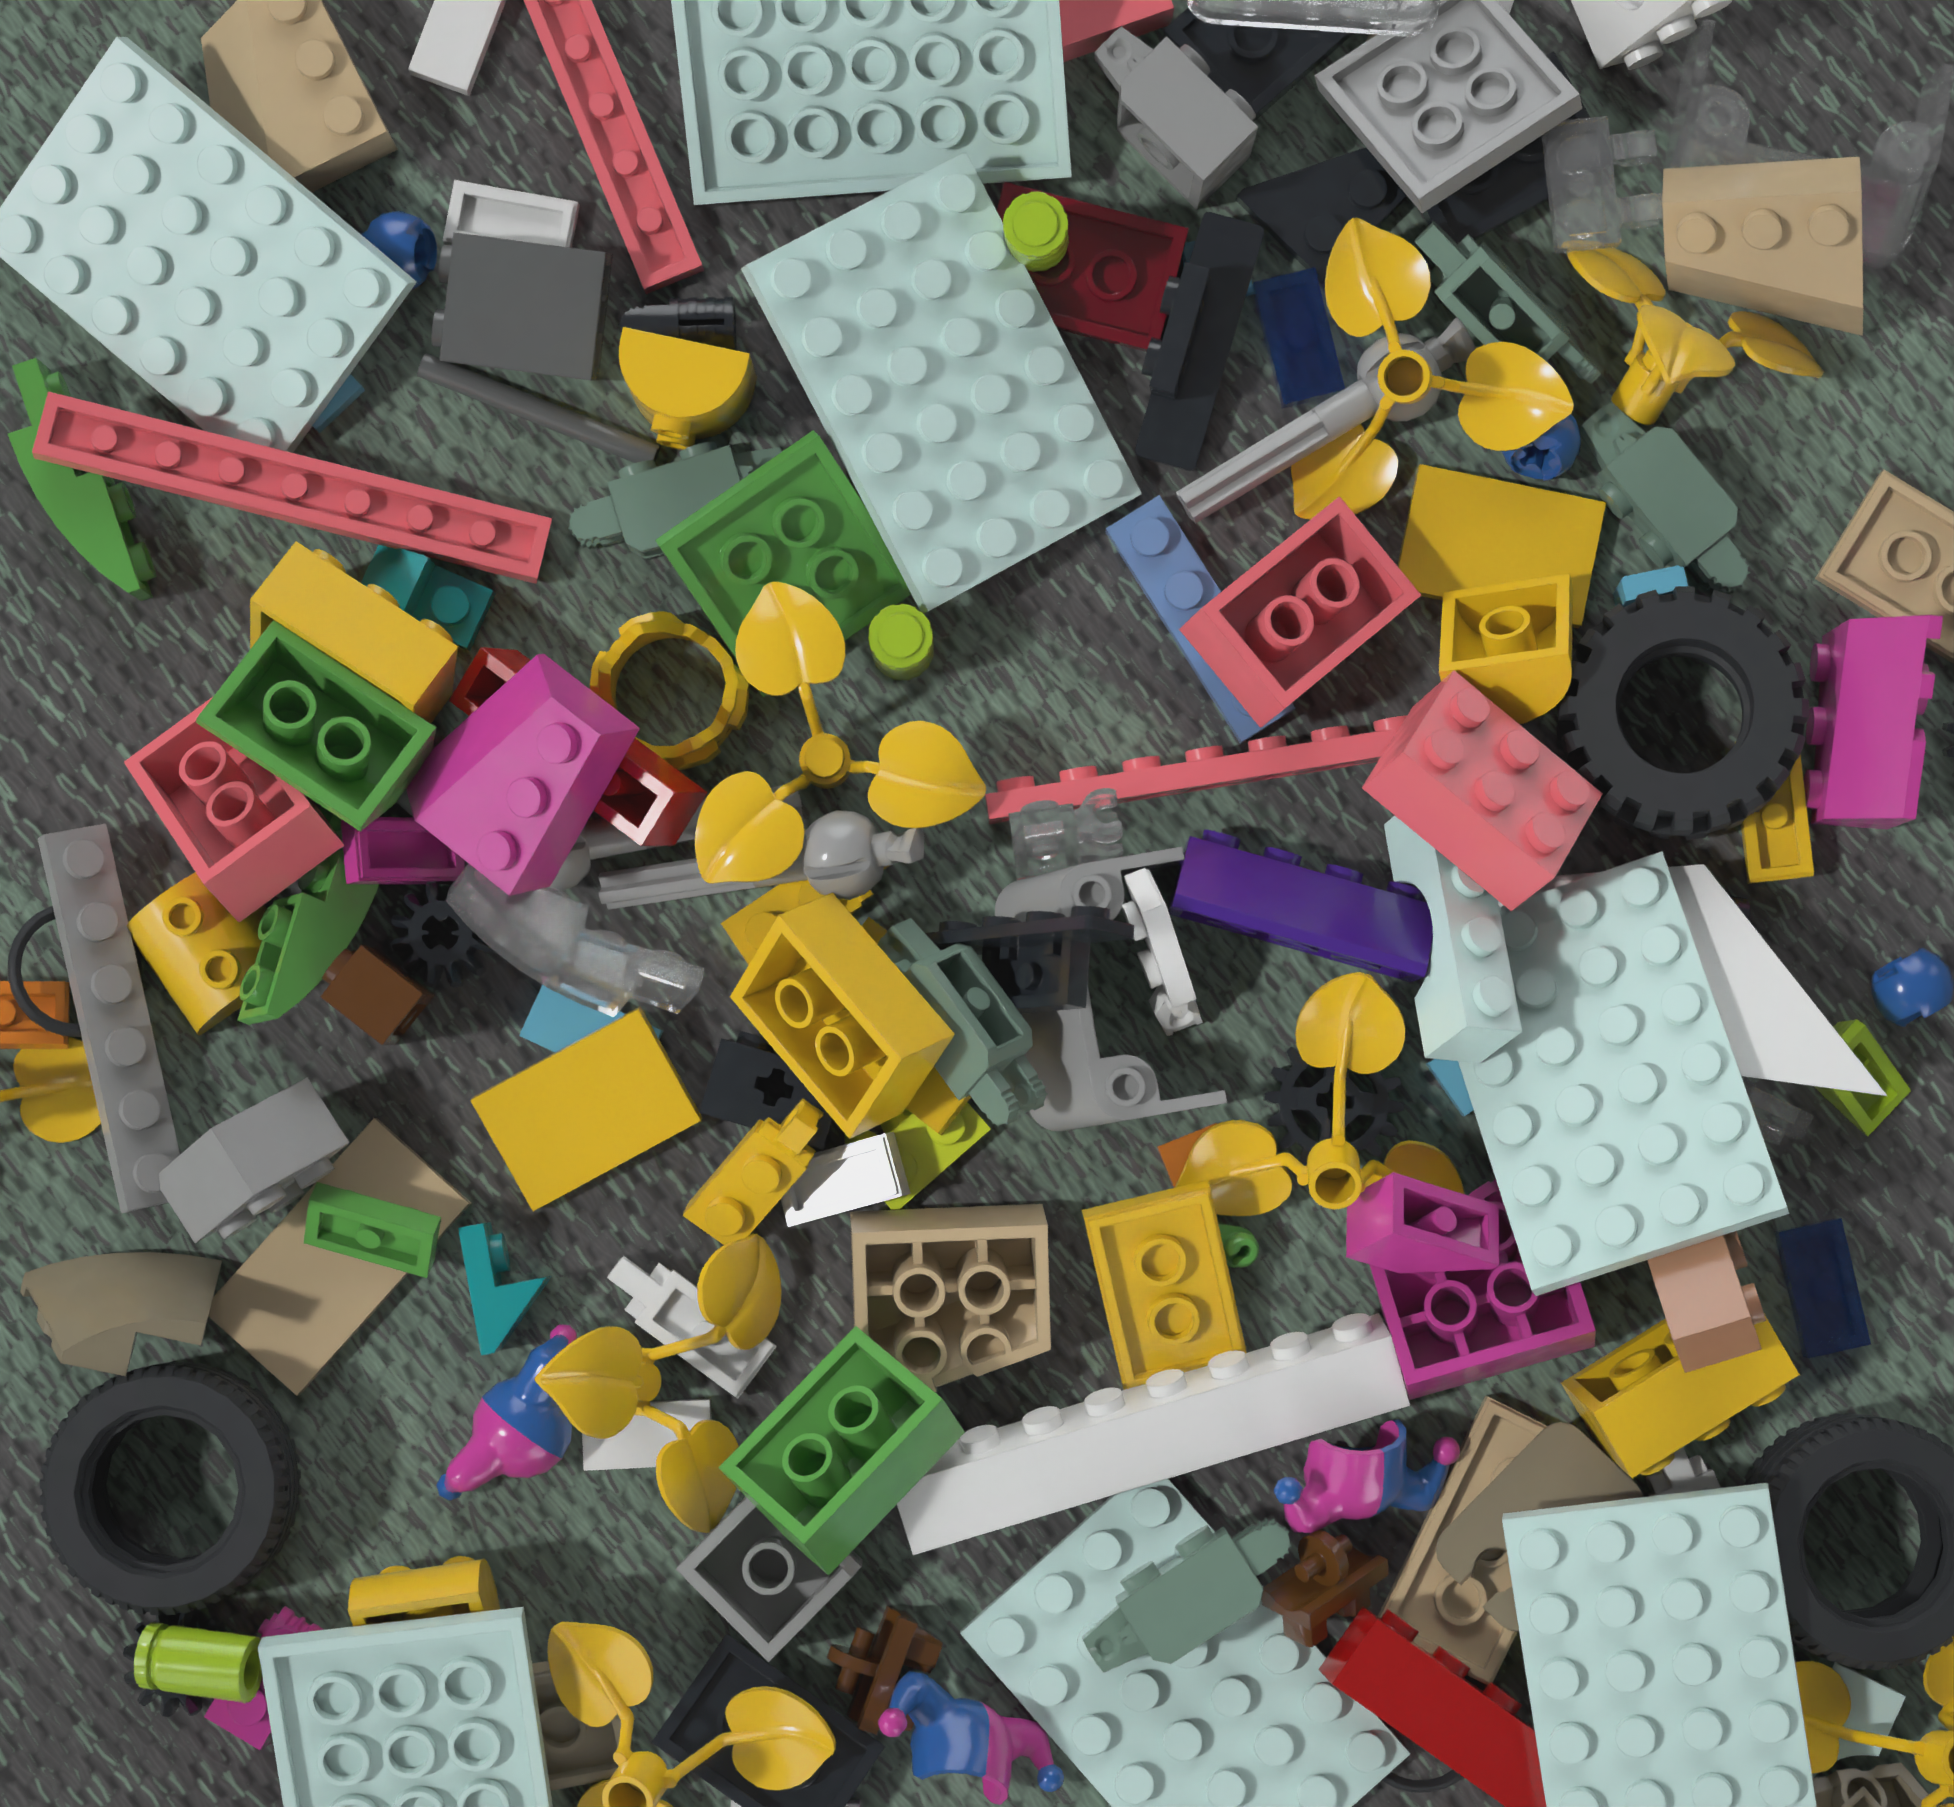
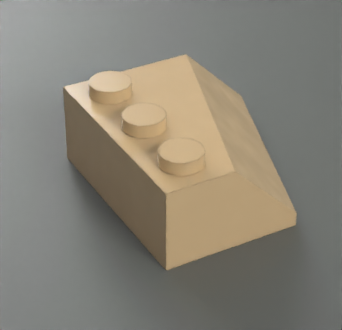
[201,0,398,193]
[1662,157,1863,336]
[850,1204,1051,1392]

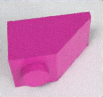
[1346,1172,1499,1273]

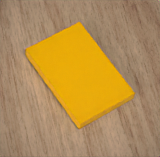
[1397,464,1606,628]
[470,1006,702,1211]
[1082,1180,1247,1390]

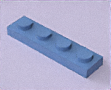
[1105,495,1295,744]

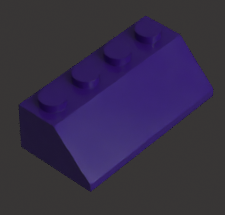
[1168,829,1433,982]

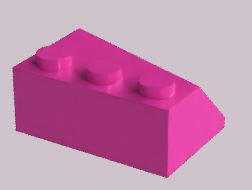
[1803,615,1943,829]
[406,654,640,896]
[1369,1179,1596,1400]

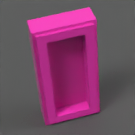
[341,817,466,884]

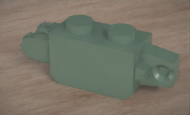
[1415,221,1601,384]
[1579,402,1750,594]
[568,441,782,560]
[878,918,1048,1127]
[1082,1517,1292,1673]

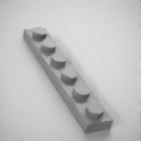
[38,824,180,1214]

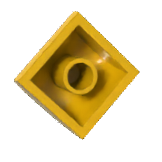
[619,327,757,450]
[1439,573,1573,724]
[126,872,267,1035]
[348,1556,500,1626]

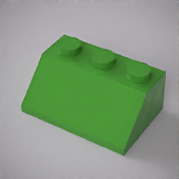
[196,620,436,832]
[718,1326,965,1576]

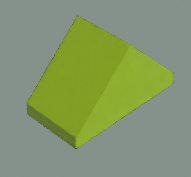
[1814,1019,1911,1136]

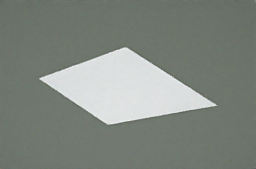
[1498,864,1887,1096]

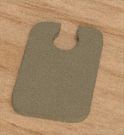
[1436,1422,1643,1632]

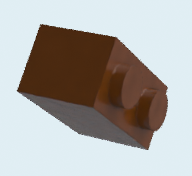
[320,945,435,1045]

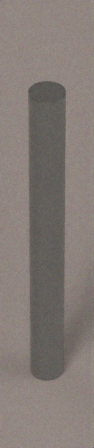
[417,353,661,463]

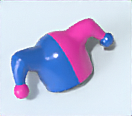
[436,1324,577,1500]
[1274,1419,1460,1533]
[878,1671,1064,1805]

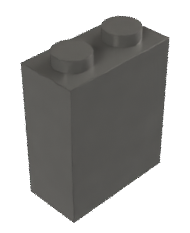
[431,232,613,381]

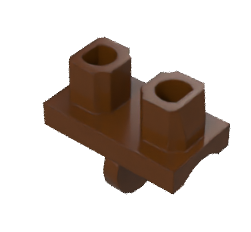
[1261,1530,1388,1647]
[827,1605,943,1735]

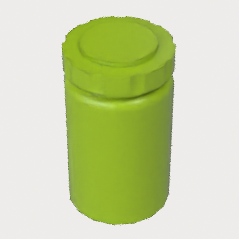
[1003,191,1069,272]
[868,604,934,680]
[134,1622,262,1703]

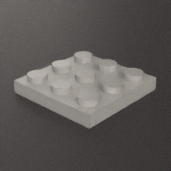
[1314,0,1582,213]

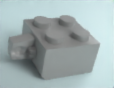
[1094,26,1258,210]
[159,1077,349,1243]
[676,1497,863,1662]

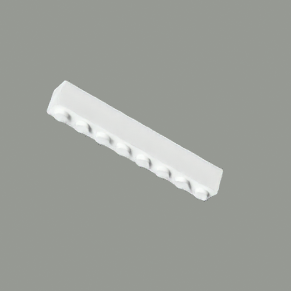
[897,1313,1410,1555]

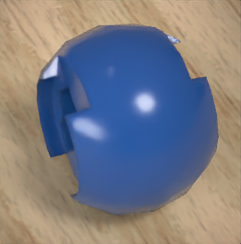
[362,211,437,290]
[1502,414,1581,481]
[1871,948,1954,1027]

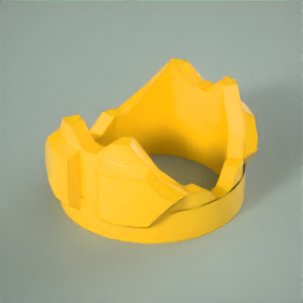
[590,611,750,770]

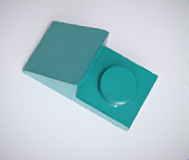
[361,545,496,651]
[458,1222,552,1356]

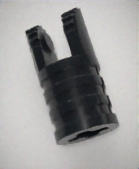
[618,296,737,350]

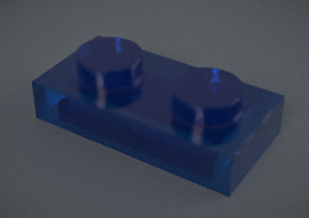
[1252,267,1345,409]
[1774,1218,1871,1358]

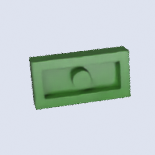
[304,1182,441,1278]

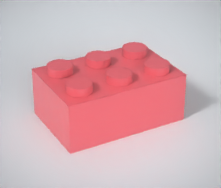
[1179,496,1421,728]
[1362,670,1603,912]
[124,697,344,923]

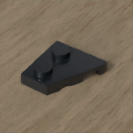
[1235,147,1408,284]

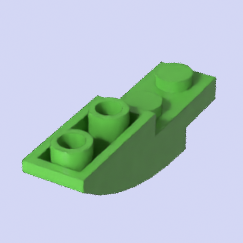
[8,358,156,601]
[237,806,379,1025]

